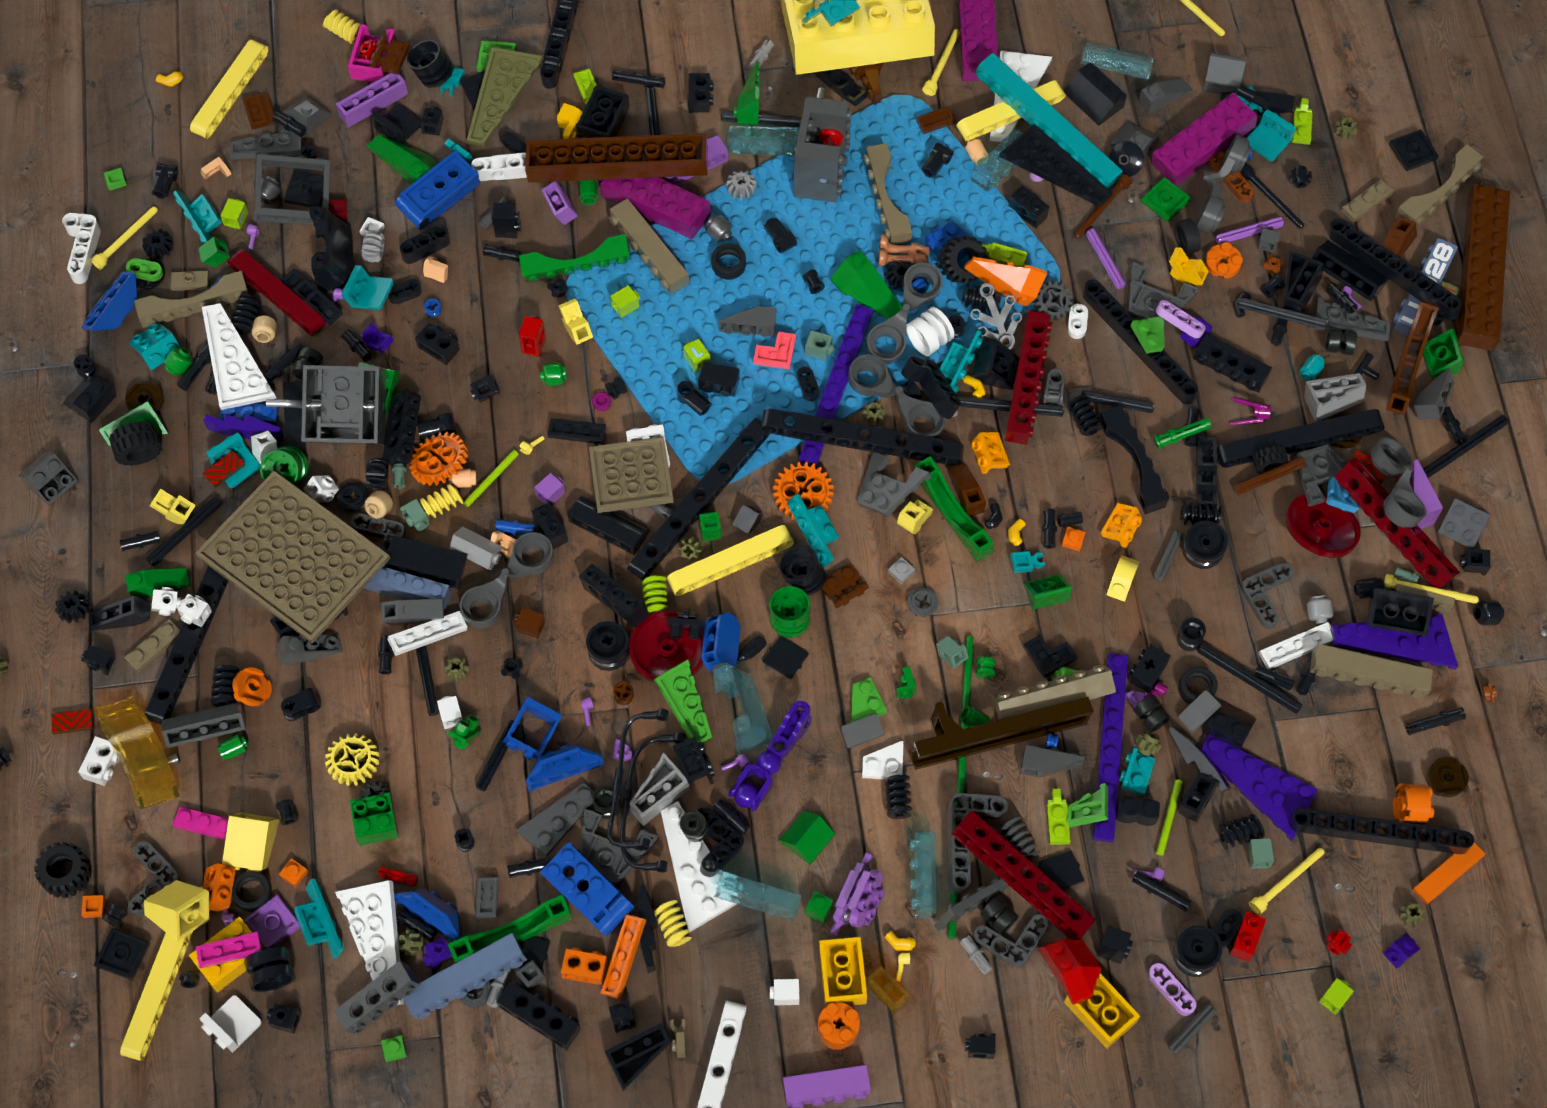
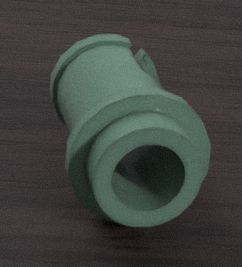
[391,463,407,489]
[1394,567,1420,583]

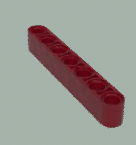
[227,249,326,336]

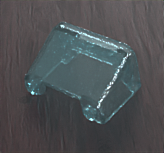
[712,663,772,754]

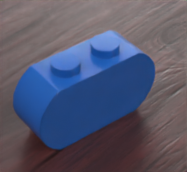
[701,613,741,672]

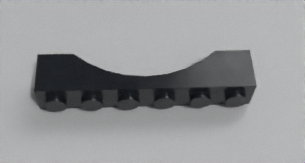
[1099,405,1169,515]

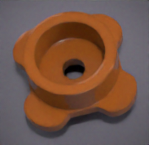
[1263,255,1284,274]
[1482,681,1497,703]

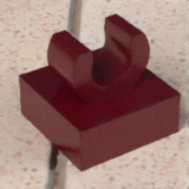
[328,200,348,220]

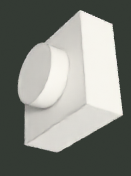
[360,217,385,236]

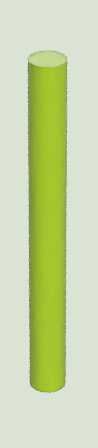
[463,450,519,507]
[1156,780,1183,856]

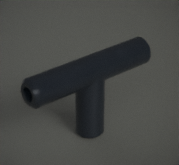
[1354,353,1379,380]

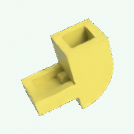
[559,298,593,345]
[150,489,196,524]
[897,499,933,534]
[1107,555,1140,602]

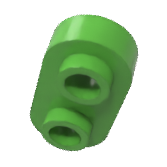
[126,258,163,282]

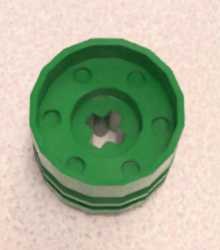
[260,446,309,485]
[769,586,811,638]

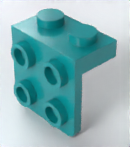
[1247,109,1296,162]
[341,265,394,310]
[129,323,181,371]
[206,432,260,488]

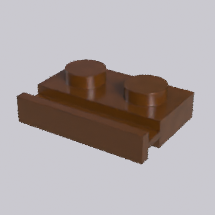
[242,92,276,130]

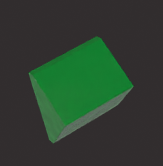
[1423,329,1464,378]
[1024,574,1072,610]
[779,810,835,865]

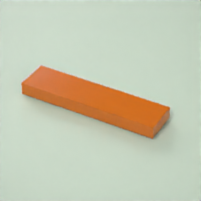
[1413,842,1486,905]
[600,914,646,1000]

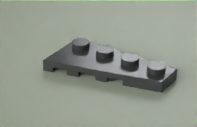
[1314,297,1390,342]

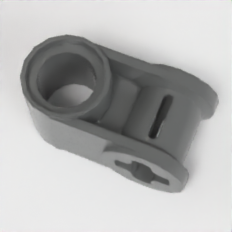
[1043,369,1065,406]

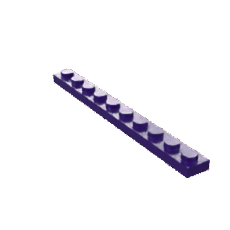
[799,304,874,467]
[1093,653,1128,843]

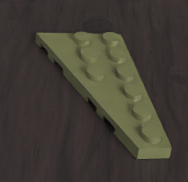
[466,47,544,147]

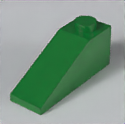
[125,568,190,599]

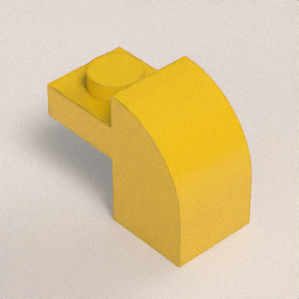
[557,103,583,139]
[1169,248,1208,285]

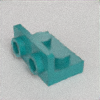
[1119,747,1156,796]

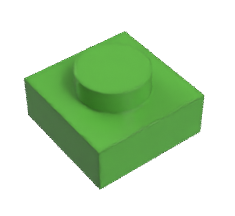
[104,168,127,191]
[381,1035,407,1063]

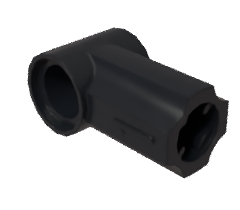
[922,143,954,178]
[151,163,178,199]
[764,218,797,254]
[677,381,712,416]
[417,413,456,439]

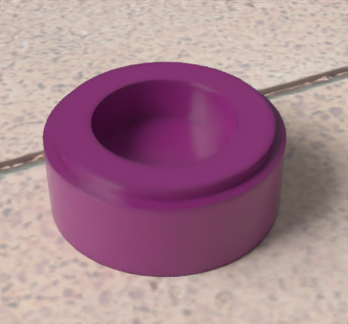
[592,392,611,412]

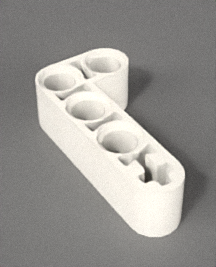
[62,213,101,284]

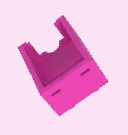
[348,24,397,82]

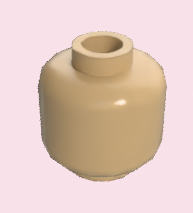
[252,315,277,343]
[364,491,393,519]

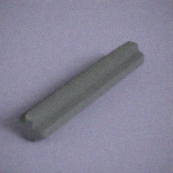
[1153,530,1183,581]
[1168,1004,1215,1054]

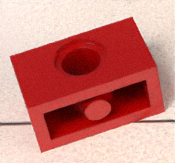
[519,316,546,357]
[1229,911,1266,962]

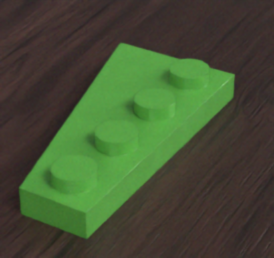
[654,660,712,743]

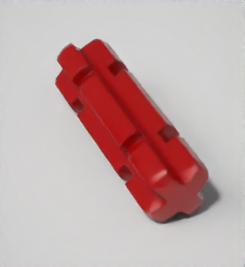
[378,866,418,887]

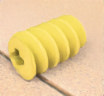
[323,9,360,44]
[420,484,464,521]
[654,900,692,947]

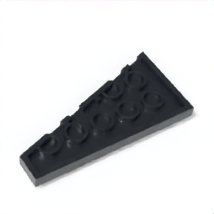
[999,124,1113,207]

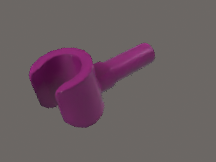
[1144,682,1168,699]

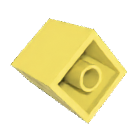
[222,812,279,872]
[144,880,209,941]

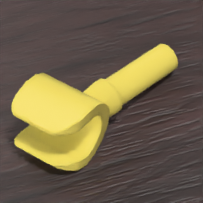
[520,436,544,455]
[895,953,910,982]

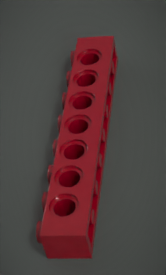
[1005,310,1052,445]
[1334,458,1460,589]
[951,810,1096,940]

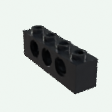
[1193,334,1272,393]
[382,389,421,466]
[579,564,649,628]
[496,981,581,1051]

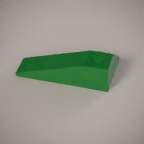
[734,62,760,125]
[366,134,439,184]
[830,250,902,320]

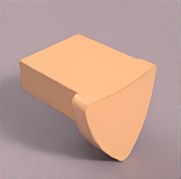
[201,157,231,180]
[423,256,448,283]
[491,531,516,559]

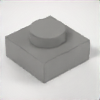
[888,557,915,585]

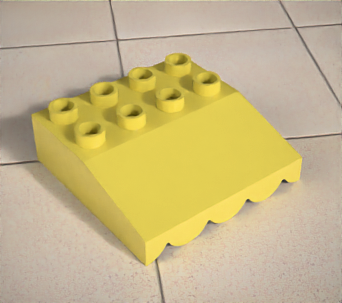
[780,0,935,75]

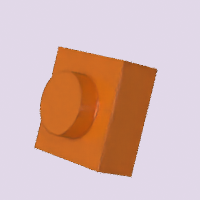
[1062,527,1086,552]
[279,858,308,888]
[81,895,105,918]

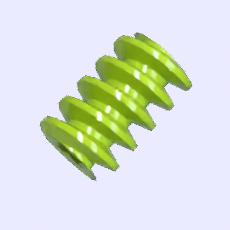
[642,575,668,615]

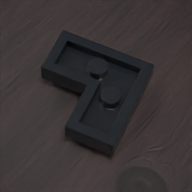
[1023,635,1077,678]

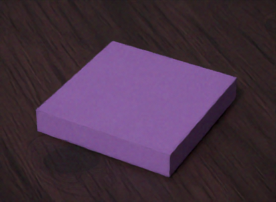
[243,895,300,949]

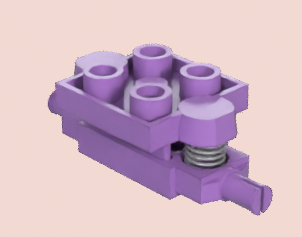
[830,853,885,936]

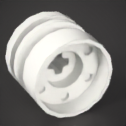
[906,307,955,356]

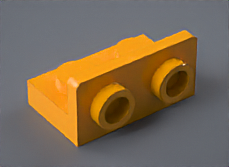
[971,432,1010,474]
[1101,503,1142,548]

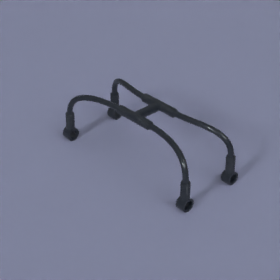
[607,708,686,873]

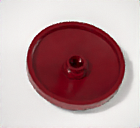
[1285,494,1361,558]
[629,610,704,683]

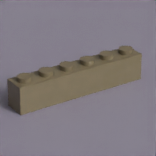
[609,198,689,294]
[1310,644,1433,698]
[993,665,1116,720]

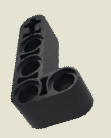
[901,356,961,419]

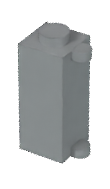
[449,526,502,570]

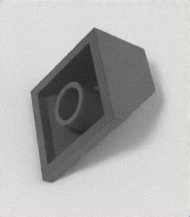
[281,95,332,133]
[1110,120,1158,157]

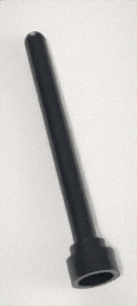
[1240,164,1304,229]

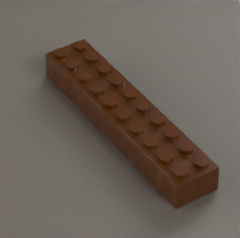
[525,133,708,183]
[1457,184,1510,351]

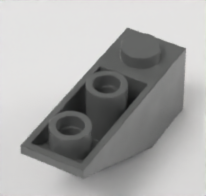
[719,306,776,337]
[381,599,444,626]
[276,634,342,664]
[1020,744,1085,778]

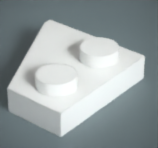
[862,741,903,779]

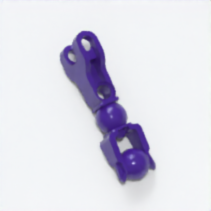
[728,701,811,812]

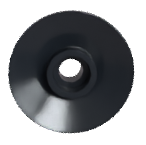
[1109,141,1144,177]

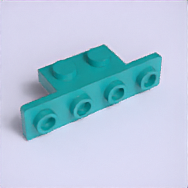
[803,0,860,27]
[173,190,223,244]
[940,330,983,394]
[787,494,839,568]
[294,878,343,959]

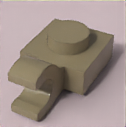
[670,1019,686,1058]

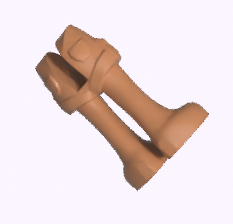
[878,234,930,266]

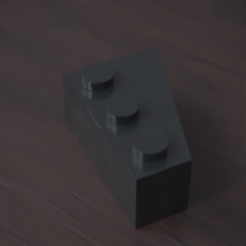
[1284,251,1324,313]
[604,1023,671,1091]

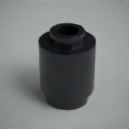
[1353,577,1384,599]

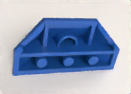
[81,272,137,331]
[525,744,604,792]
[394,888,462,942]

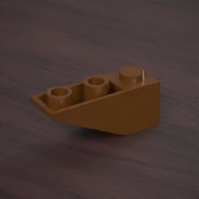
[1383,216,1417,258]
[947,463,986,517]

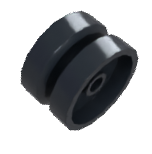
[1182,521,1228,569]
[586,621,630,671]
[1173,925,1222,977]
[244,947,296,992]

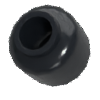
[1473,600,1504,626]

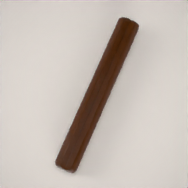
[1233,457,1306,495]

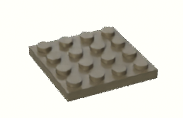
[589,437,674,513]

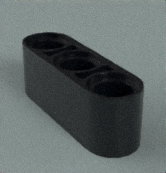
[400,225,450,264]

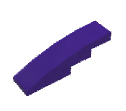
[203,415,284,440]

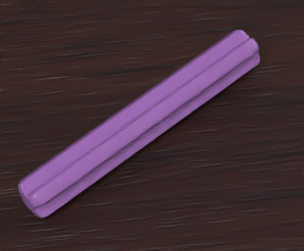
[1215,217,1284,244]
[1086,228,1126,290]

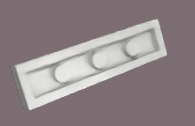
[387,611,468,656]
[1259,622,1333,669]

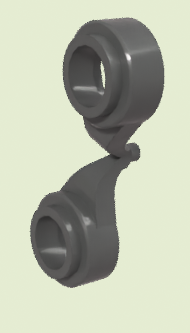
[1196,134,1252,234]
[866,262,943,364]
[848,355,945,438]
[1370,437,1426,528]
[460,532,554,629]

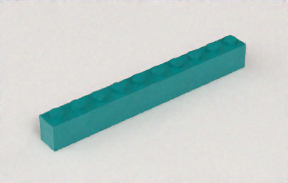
[975,53,1123,189]

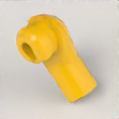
[156,71,183,87]
[964,375,986,398]
[1008,519,1026,546]
[884,931,916,952]

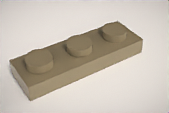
[1341,179,1393,223]
[1394,584,1455,613]
[124,620,180,673]

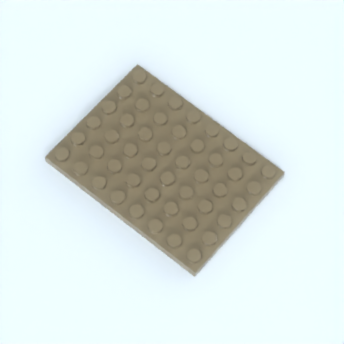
[195,471,390,643]

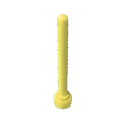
[1180,0,1225,36]
[922,29,960,96]
[91,206,158,270]
[1384,574,1479,603]
[1249,848,1324,915]

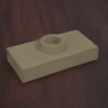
[171,271,209,291]

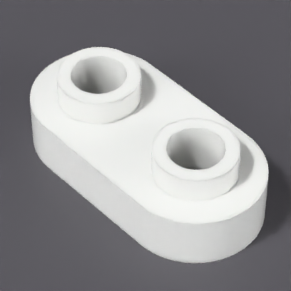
[1068,304,1088,339]

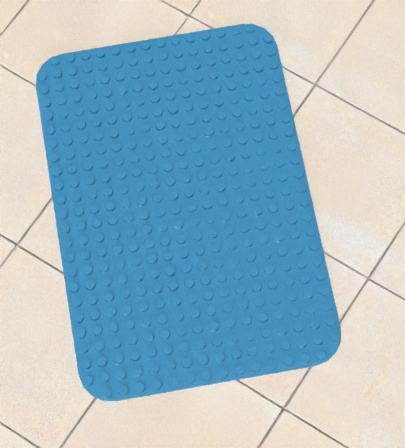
[566,95,1060,483]

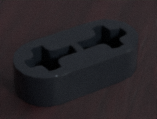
[500,132,526,154]
[388,279,422,304]
[797,367,819,401]

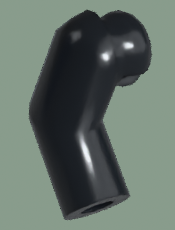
[1233,291,1251,318]
[985,503,1003,529]

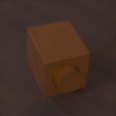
[514,607,545,639]

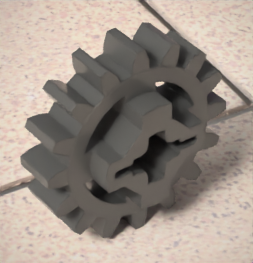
[1033,281,1073,321]

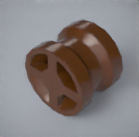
[613,681,634,705]

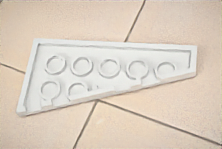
[990,51,1052,143]
[202,303,276,410]
[661,801,741,933]
[335,880,404,1005]

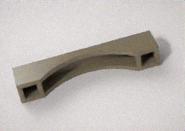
[863,143,912,245]
[1395,144,1484,226]
[134,271,249,328]

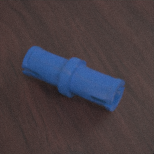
[495,519,535,535]

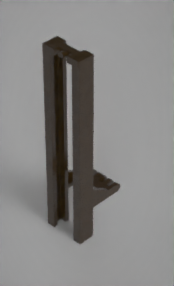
[910,697,1094,770]

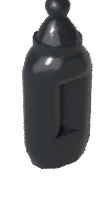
[737,635,767,664]

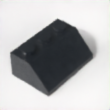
[1063,62,1127,126]
[576,85,630,138]
[1368,588,1434,636]

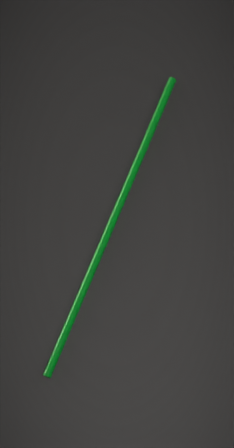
[948,636,974,939]

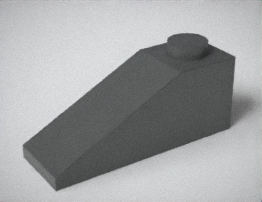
[1139,78,1192,115]
[1413,369,1455,420]

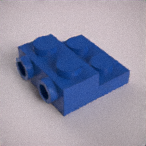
[925,220,968,261]

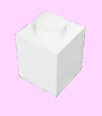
[251,431,277,464]
[437,696,463,729]
[770,979,799,1005]

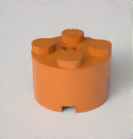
[1393,784,1434,825]
[818,1003,860,1050]

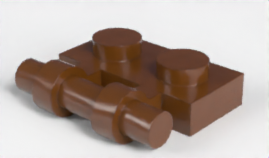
[369,36,410,75]
[821,563,869,608]

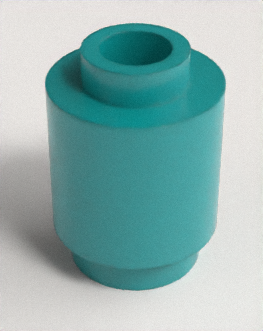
[1299,354,1325,381]

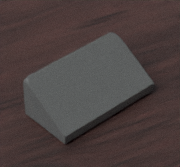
[1178,690,1221,733]
[840,713,884,749]

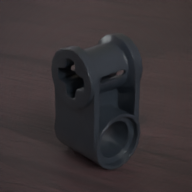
[281,688,321,721]

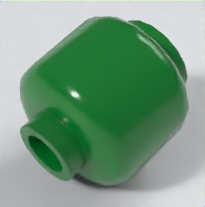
[164,347,192,376]
[539,361,567,387]

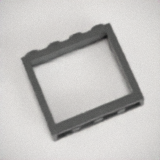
[254,153,330,226]

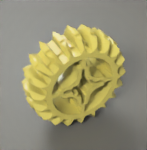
[325,733,380,786]

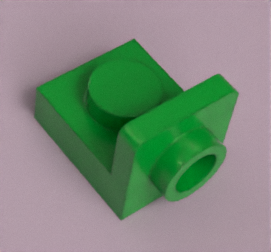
[896,666,916,699]

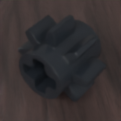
[1289,166,1312,188]

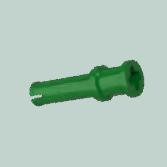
[1154,417,1212,450]

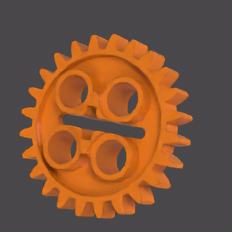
[409,432,468,486]
[773,462,834,520]

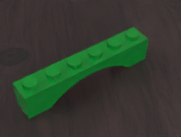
[519,234,632,282]
[914,456,994,562]
[448,894,572,964]

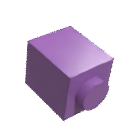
[534,473,565,506]

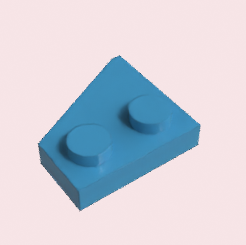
[1326,476,1359,513]

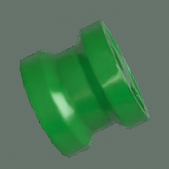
[976,657,996,679]

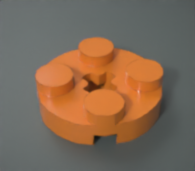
[1205,242,1243,278]
[232,667,272,707]

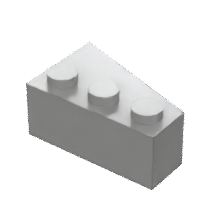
[1304,373,1366,422]
[629,753,690,826]

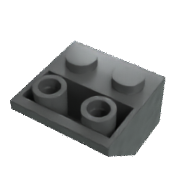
[1203,53,1246,94]
[19,450,78,506]

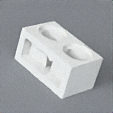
[78,737,122,786]

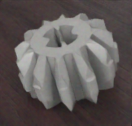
[726,170,757,201]
[361,231,385,262]

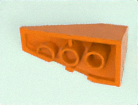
[964,257,1047,306]

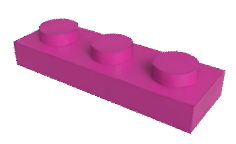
[173,807,229,840]
[196,932,262,969]

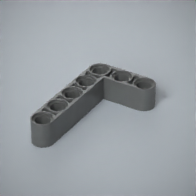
[946,793,1008,894]

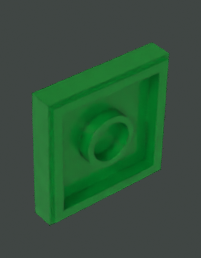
[1141,177,1192,223]

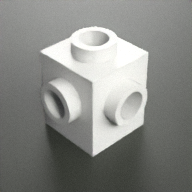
[304,475,339,503]
[151,587,181,616]
[177,594,212,627]

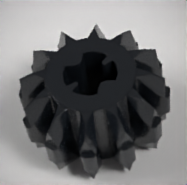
[142,228,174,260]
[886,260,916,292]
[366,458,389,490]
[55,590,89,624]

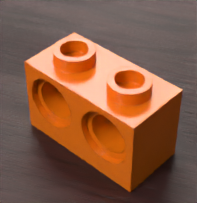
[203,863,236,912]
[561,947,608,985]

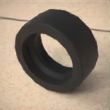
[1175,218,1201,255]
[711,243,746,280]
[1178,667,1218,704]
[231,871,272,912]

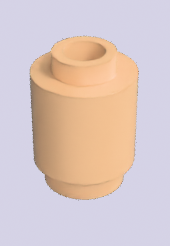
[965,139,989,166]
[449,468,477,488]

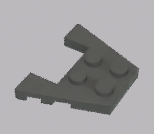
[1128,262,1199,326]
[1295,445,1359,507]
[857,452,931,517]
[580,809,658,886]

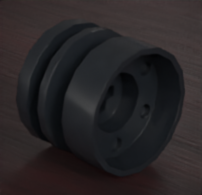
[407,40,453,88]
[779,545,826,596]

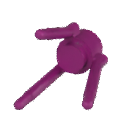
[1229,397,1271,426]

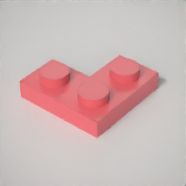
[753,332,796,370]

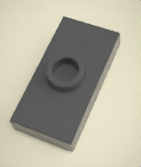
[476,877,499,919]

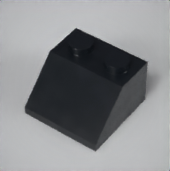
[972,340,1019,390]
[63,376,116,423]
[1203,701,1256,749]

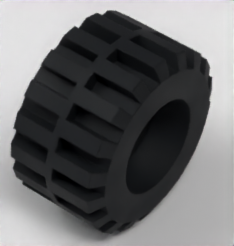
[937,236,988,283]
[109,421,162,466]
[34,842,92,898]

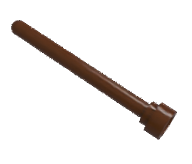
[1074,174,1132,239]

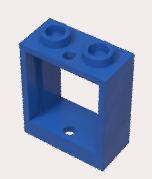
[503,696,562,760]

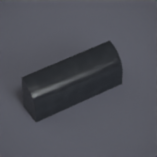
[1312,240,1389,301]
[568,496,650,555]
[384,535,468,589]

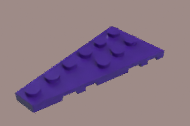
[1330,614,1458,670]
[1201,734,1318,842]

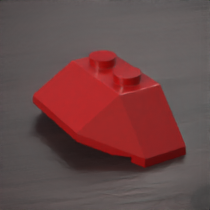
[1038,939,1101,1005]

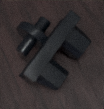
[667,607,705,640]

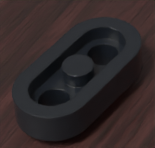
[1214,909,1242,948]

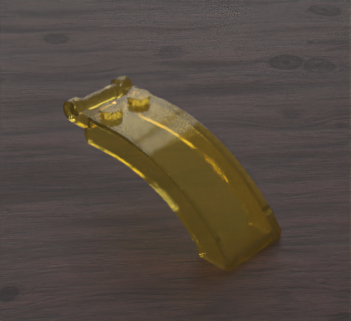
[94,695,179,809]

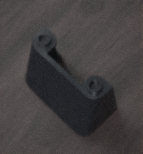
[309,206,354,291]

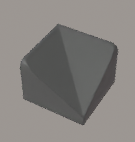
[1257,229,1281,253]
[516,960,545,992]

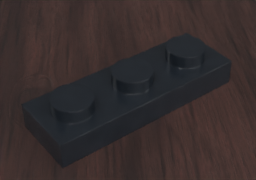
[548,418,606,444]

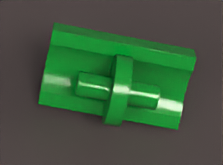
[447,715,482,749]

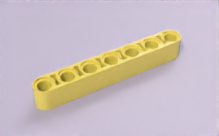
[190,39,268,139]
[956,80,1066,141]
[667,525,794,596]
[121,931,193,1061]

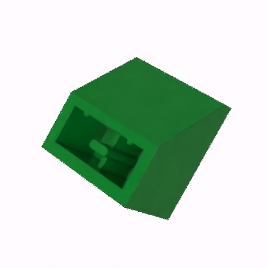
[350,792,399,846]

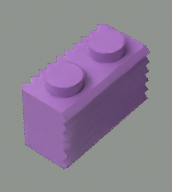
[542,181,578,225]

